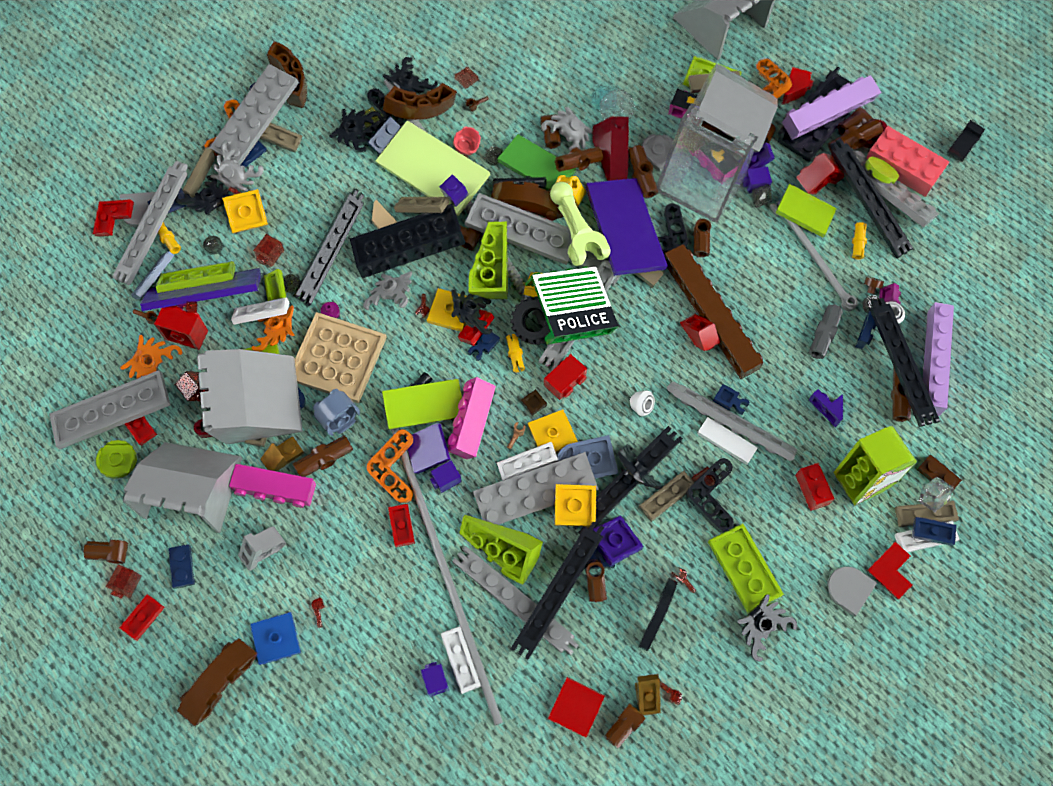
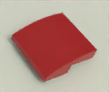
[548,677,605,738]

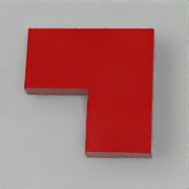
[93,199,134,237]
[867,542,913,600]

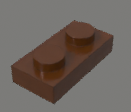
[917,454,962,495]

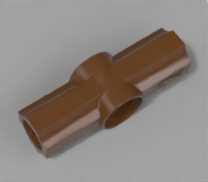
[828,118,883,152]
[628,145,658,199]
[555,147,603,172]
[890,367,911,422]
[292,435,353,477]

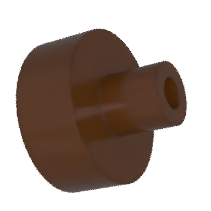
[864,276,884,294]

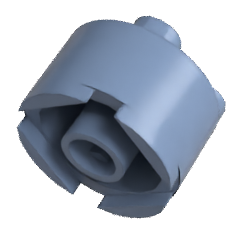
[313,389,360,436]

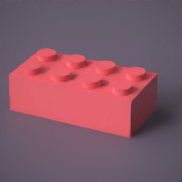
[866,126,950,197]

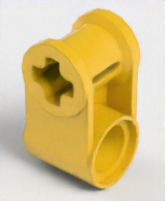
[556,175,586,207]

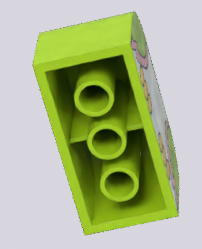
[833,426,917,506]

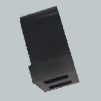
[947,120,985,162]

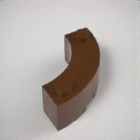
[267,41,308,109]
[383,82,457,120]
[491,181,564,221]
[177,638,258,727]

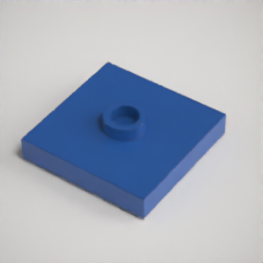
[250,612,301,665]

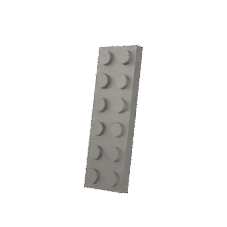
[209,64,299,165]
[853,150,938,228]
[465,193,572,265]
[49,370,171,449]
[473,452,598,525]

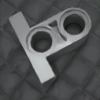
[238,526,286,571]

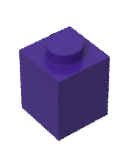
[743,167,772,194]
[439,174,469,207]
[430,460,462,493]
[421,662,450,697]

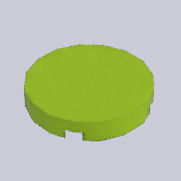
[865,157,899,184]
[96,440,137,479]

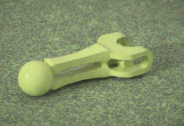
[550,182,610,266]

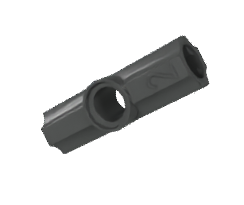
[808,304,843,359]

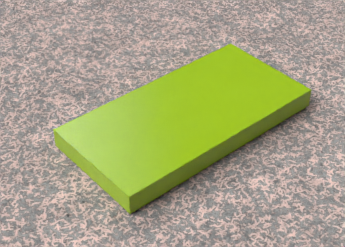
[156,261,236,293]
[382,379,462,430]
[708,524,784,613]

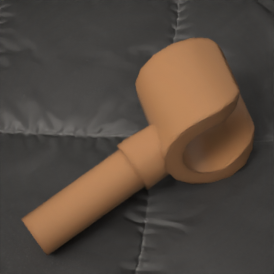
[507,422,525,450]

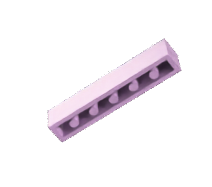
[782,75,882,140]
[923,302,954,416]

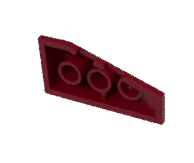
[592,116,629,181]

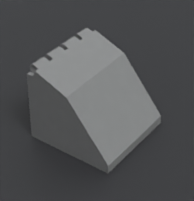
[674,0,775,60]
[684,64,778,154]
[197,349,303,445]
[123,442,242,533]

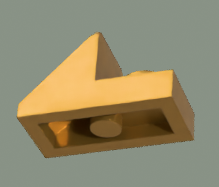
[260,436,304,472]
[635,674,661,715]

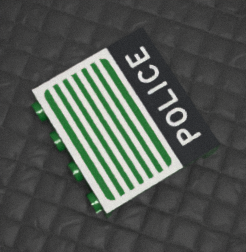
[525,266,619,345]

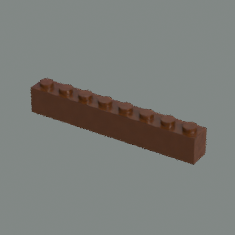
[664,244,764,379]

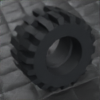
[510,296,551,345]

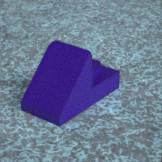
[738,142,775,176]
[809,389,843,428]

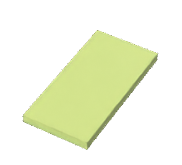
[376,121,490,216]

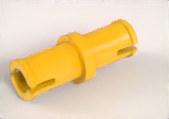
[852,222,867,260]
[157,223,181,254]
[506,334,525,373]

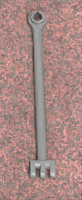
[770,201,858,312]

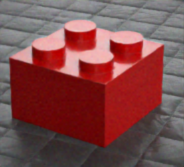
[154,305,208,350]

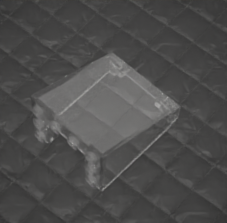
[657,103,758,224]

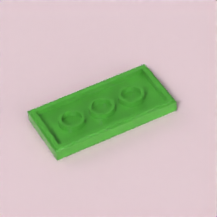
[498,134,576,191]

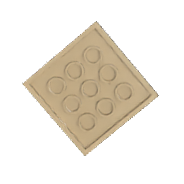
[295,312,387,403]

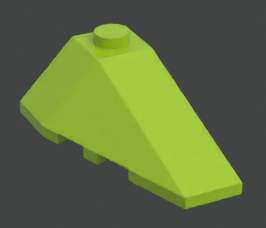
[469,222,508,299]
[459,515,543,585]

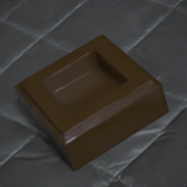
[520,389,547,416]

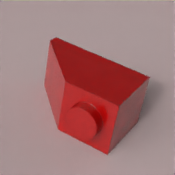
[781,67,813,105]
[680,314,720,351]

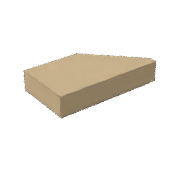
[372,200,397,229]

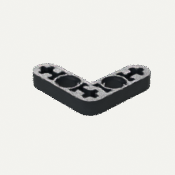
[360,88,404,147]
[658,203,688,255]
[686,458,734,533]
[638,578,678,652]

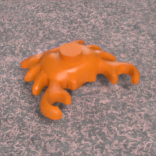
[252,306,295,352]
[120,335,183,379]

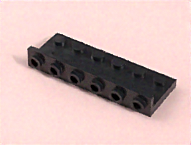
[778,66,853,162]
[350,204,466,278]

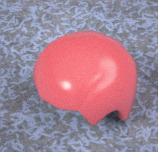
[453,126,481,155]

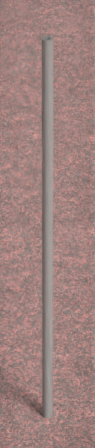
[391,428,503,725]

